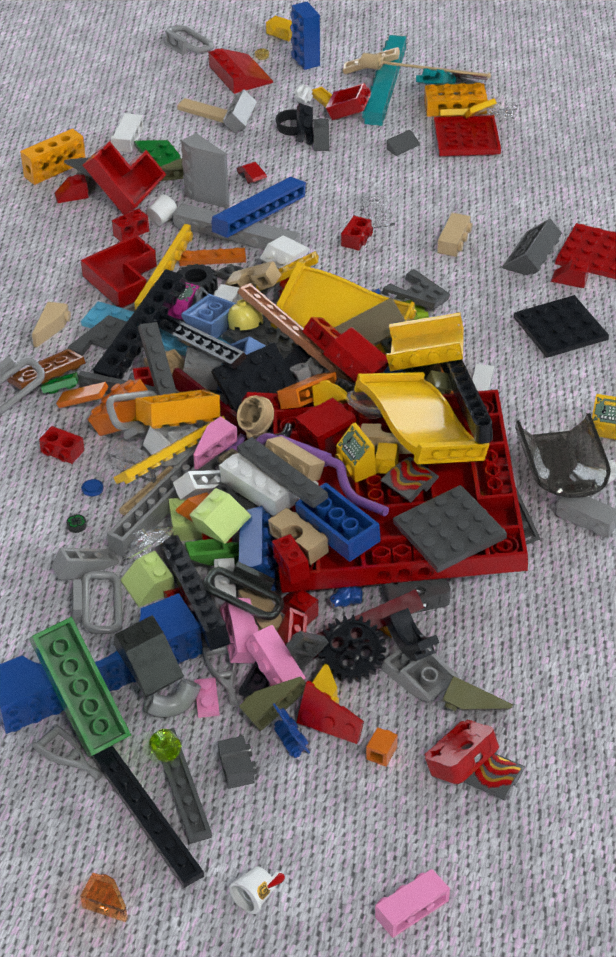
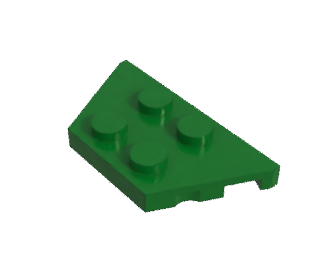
[134,140,181,167]

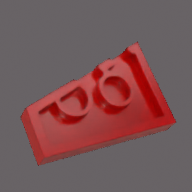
[296,681,364,744]

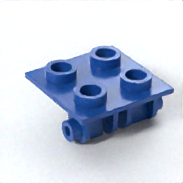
[273,703,310,758]

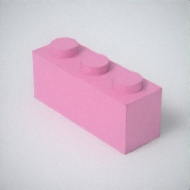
[220,598,258,664]
[245,625,306,686]
[375,869,450,938]

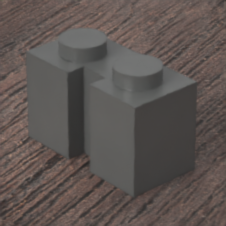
[217,736,258,789]

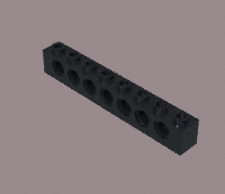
[93,269,186,379]

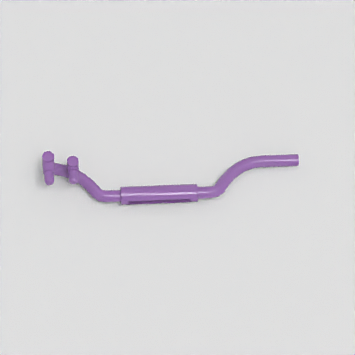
[224,433,389,516]

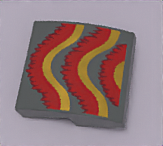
[381,457,439,503]
[464,753,525,801]

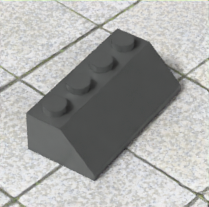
[502,219,562,275]

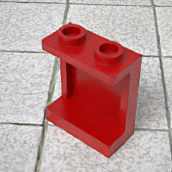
[295,397,357,450]

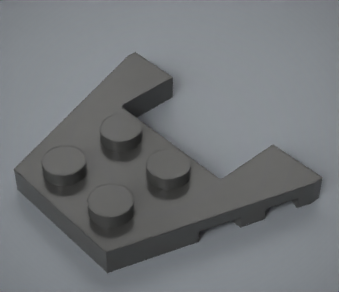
[382,269,450,310]
[68,315,129,373]

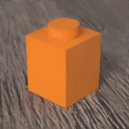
[366,727,398,767]

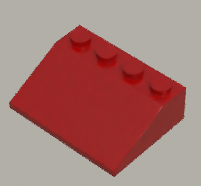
[208,48,273,94]

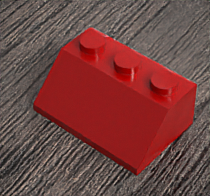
[323,327,389,382]

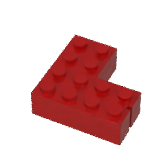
[82,141,166,215]
[81,235,157,308]

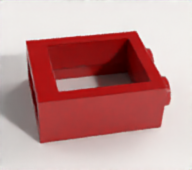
[326,82,371,120]

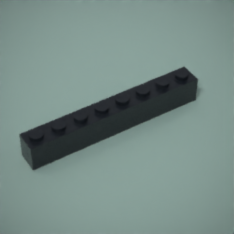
[159,535,231,651]

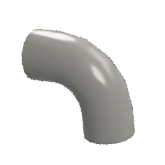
[144,678,201,718]

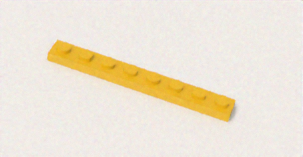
[134,224,193,310]
[113,416,225,484]

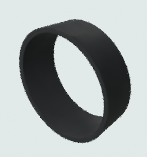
[275,109,298,136]

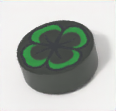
[66,514,87,533]

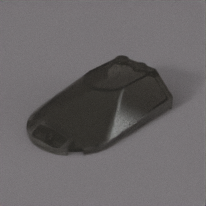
[515,413,611,498]

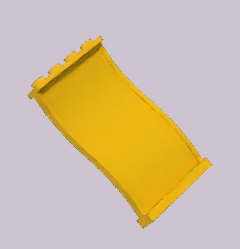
[270,261,417,366]
[354,372,489,464]

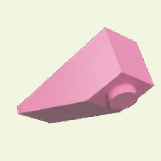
[193,417,237,470]

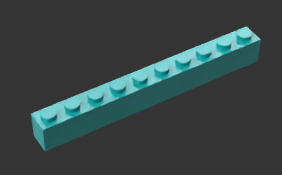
[362,35,407,126]

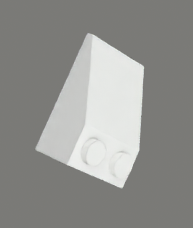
[143,423,200,466]

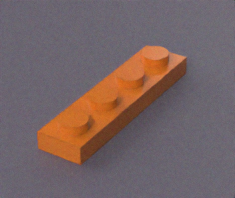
[179,247,246,266]

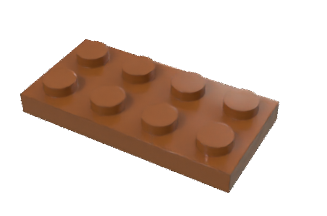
[7,349,86,390]

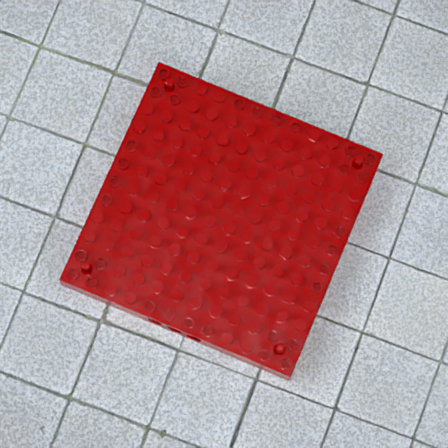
[273,389,528,593]

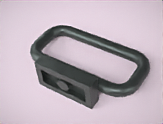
[203,561,284,620]

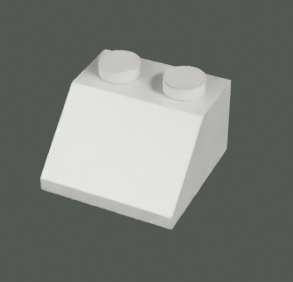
[260,235,310,269]

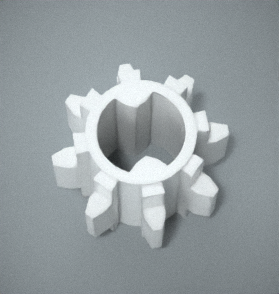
[294,84,313,104]

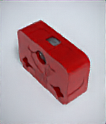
[424,719,499,784]

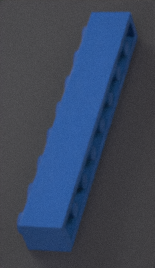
[211,176,306,238]

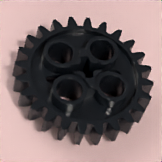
[318,615,387,683]

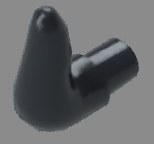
[274,423,292,438]

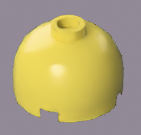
[228,299,263,330]

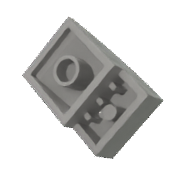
[381,649,460,703]

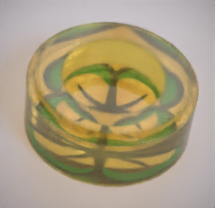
[255,48,269,60]

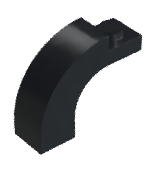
[383,608,440,661]

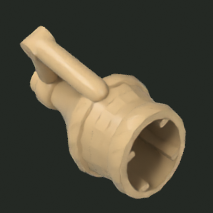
[237,395,274,439]

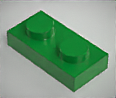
[41,372,79,394]

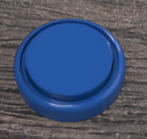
[81,479,104,497]

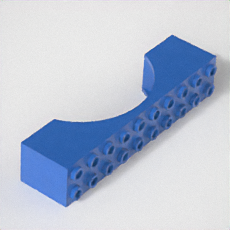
[0,593,203,734]

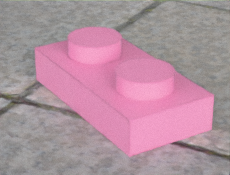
[194,677,220,718]

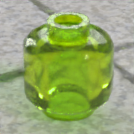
[149,729,182,762]

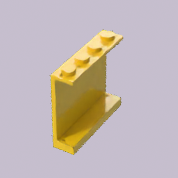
[386,312,464,371]

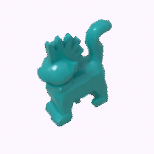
[416,68,457,85]

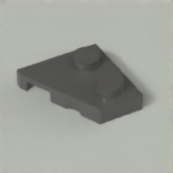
[286,631,329,670]

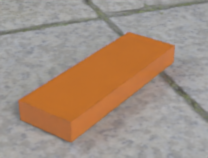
[56,382,109,408]

